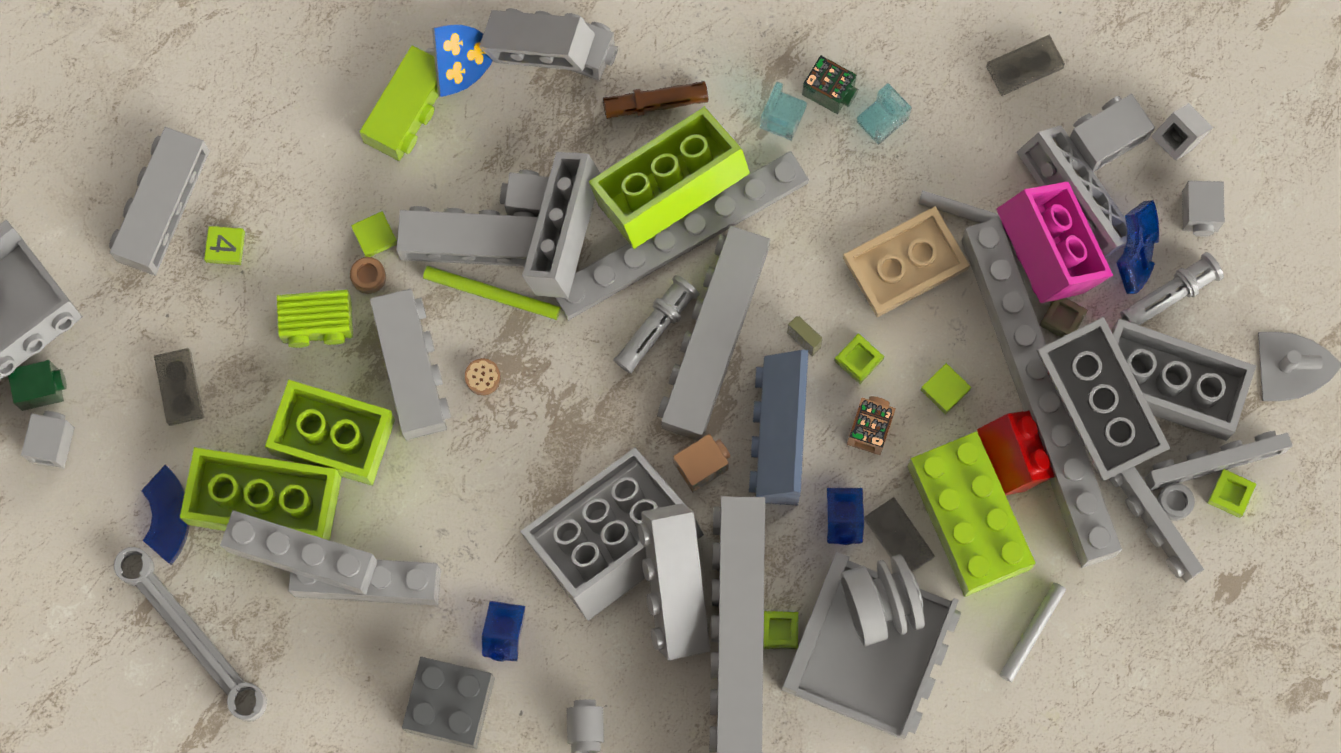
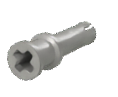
[1120,252,1224,325]
[613,275,700,374]

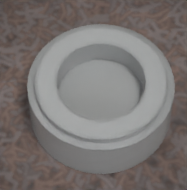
[1157,483,1195,521]

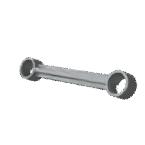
[114,547,267,721]

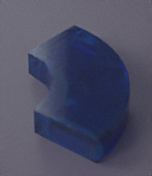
[1116,200,1159,294]
[141,464,190,565]

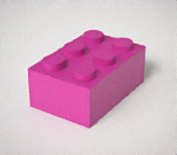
[996,182,1113,304]

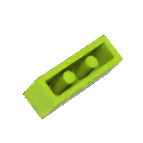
[359,45,438,162]

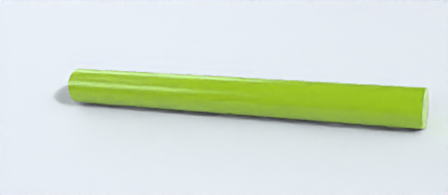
[423,266,561,320]

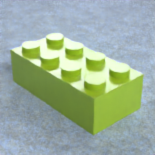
[588,106,750,249]
[907,431,1036,597]
[180,447,342,541]

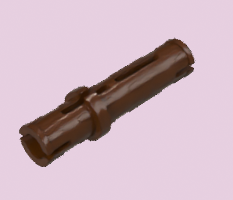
[603,81,709,119]

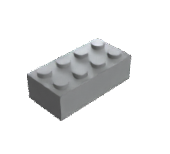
[1036,317,1170,481]
[1111,319,1256,441]

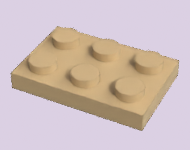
[843,206,970,317]

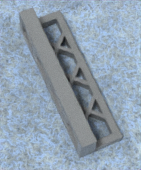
[1017,125,1139,259]

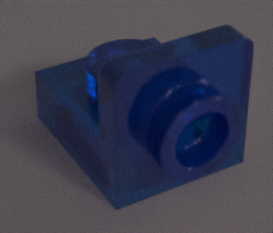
[826,488,864,545]
[482,601,525,662]

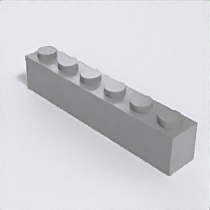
[657,226,770,441]

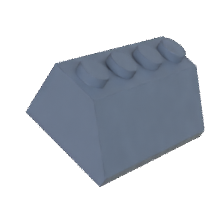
[749,350,809,506]

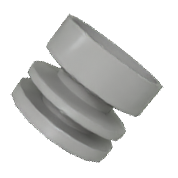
[840,554,925,647]

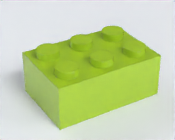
[265,379,395,486]

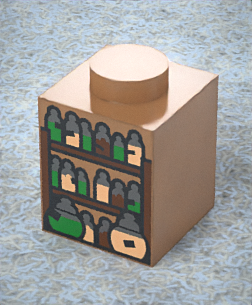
[847,396,896,456]
[673,434,731,493]

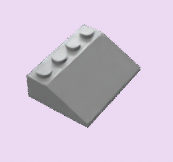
[520,447,704,621]

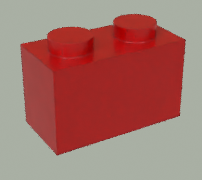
[977,410,1055,495]

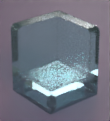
[760,82,807,141]
[857,83,912,145]

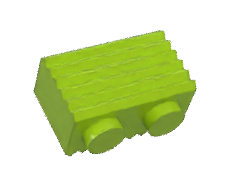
[276,290,353,348]

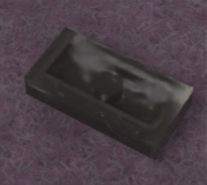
[986,34,1065,96]
[154,348,204,426]
[864,497,935,573]

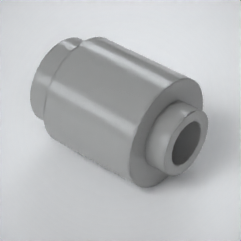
[567,699,604,753]

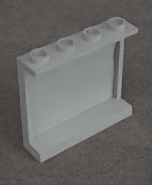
[0,220,82,380]
[782,552,961,739]

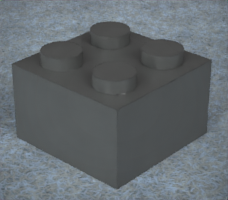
[402,656,495,749]

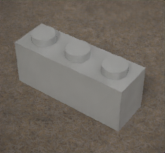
[479,8,595,71]

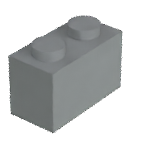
[1070,94,1155,172]

